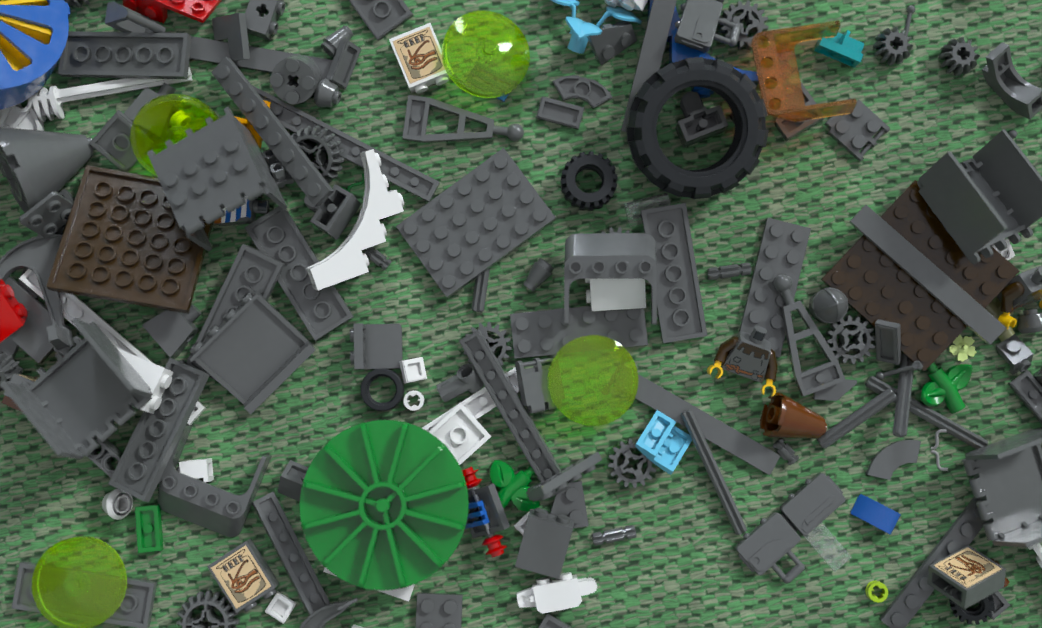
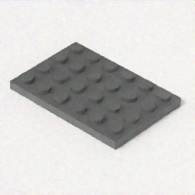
[396,148,556,298]

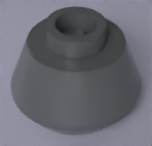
[314,78,342,108]
[1017,309,1042,334]

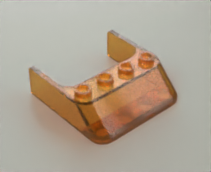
[752,20,857,122]

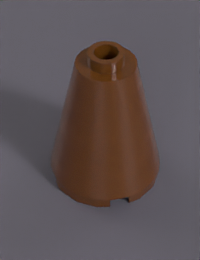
[760,392,827,439]

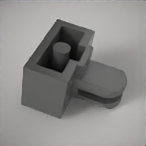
[675,92,728,148]
[304,184,361,240]

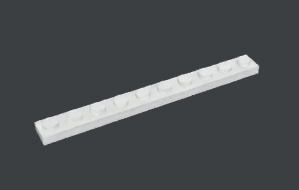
[19,269,206,425]

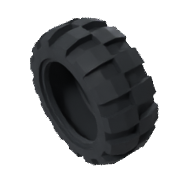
[626,57,769,199]

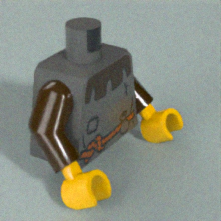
[997,266,1042,330]
[707,326,778,397]

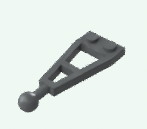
[402,95,524,143]
[773,274,846,397]

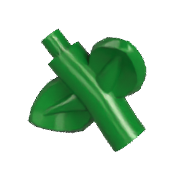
[921,362,973,414]
[490,460,540,512]

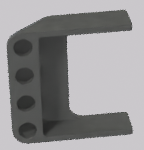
[564,233,657,325]
[157,424,272,537]

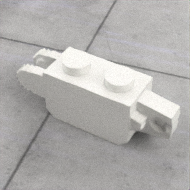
[517,572,598,614]

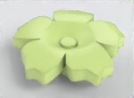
[949,335,977,362]

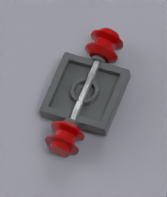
[462,466,510,558]

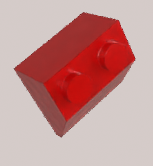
[0,279,28,342]

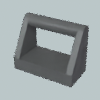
[105,1,166,33]

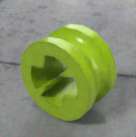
[865,580,888,603]

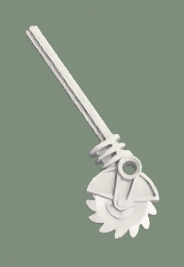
[0,67,192,131]

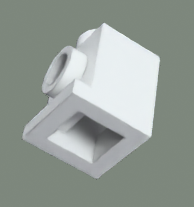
[177,458,214,482]

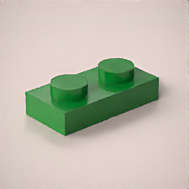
[135,504,164,553]

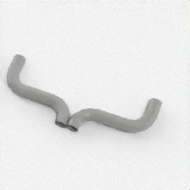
[931,429,948,471]

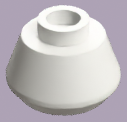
[102,489,133,520]

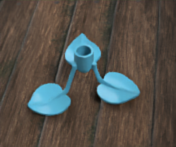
[551,0,642,54]

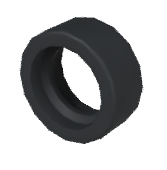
[360,368,404,411]

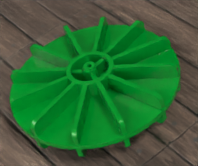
[300,420,469,590]

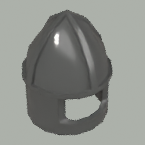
[809,287,848,323]

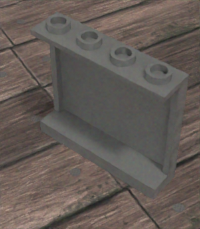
[189,290,316,414]

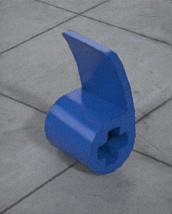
[850,494,901,535]

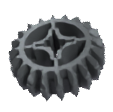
[291,125,345,183]
[176,590,240,628]

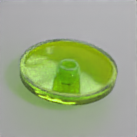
[442,10,530,98]
[130,94,219,176]
[547,335,638,426]
[32,536,127,628]

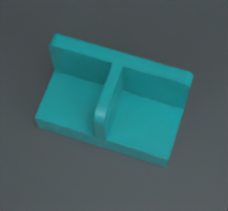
[814,27,864,68]

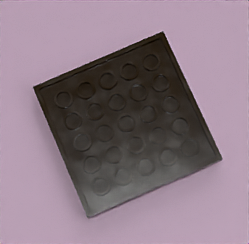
[46,165,214,314]
[821,180,1020,371]

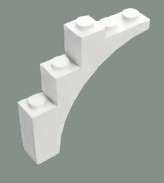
[306,149,404,290]

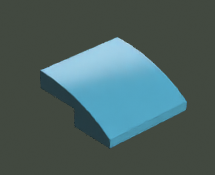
[635,410,692,475]

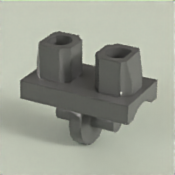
[262,149,294,188]

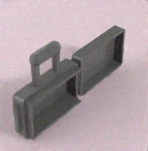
[674,0,741,53]
[735,472,846,584]

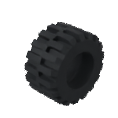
[560,151,618,211]

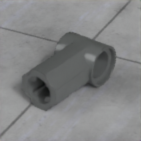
[436,363,484,402]

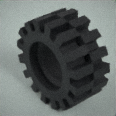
[949,594,995,625]

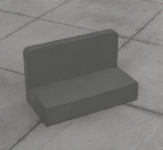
[278,460,308,502]

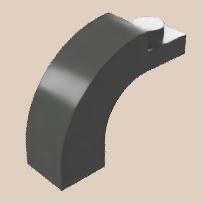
[982,42,1042,119]

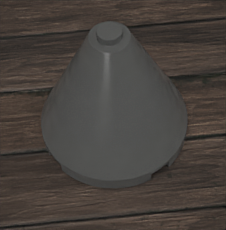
[0,127,96,213]

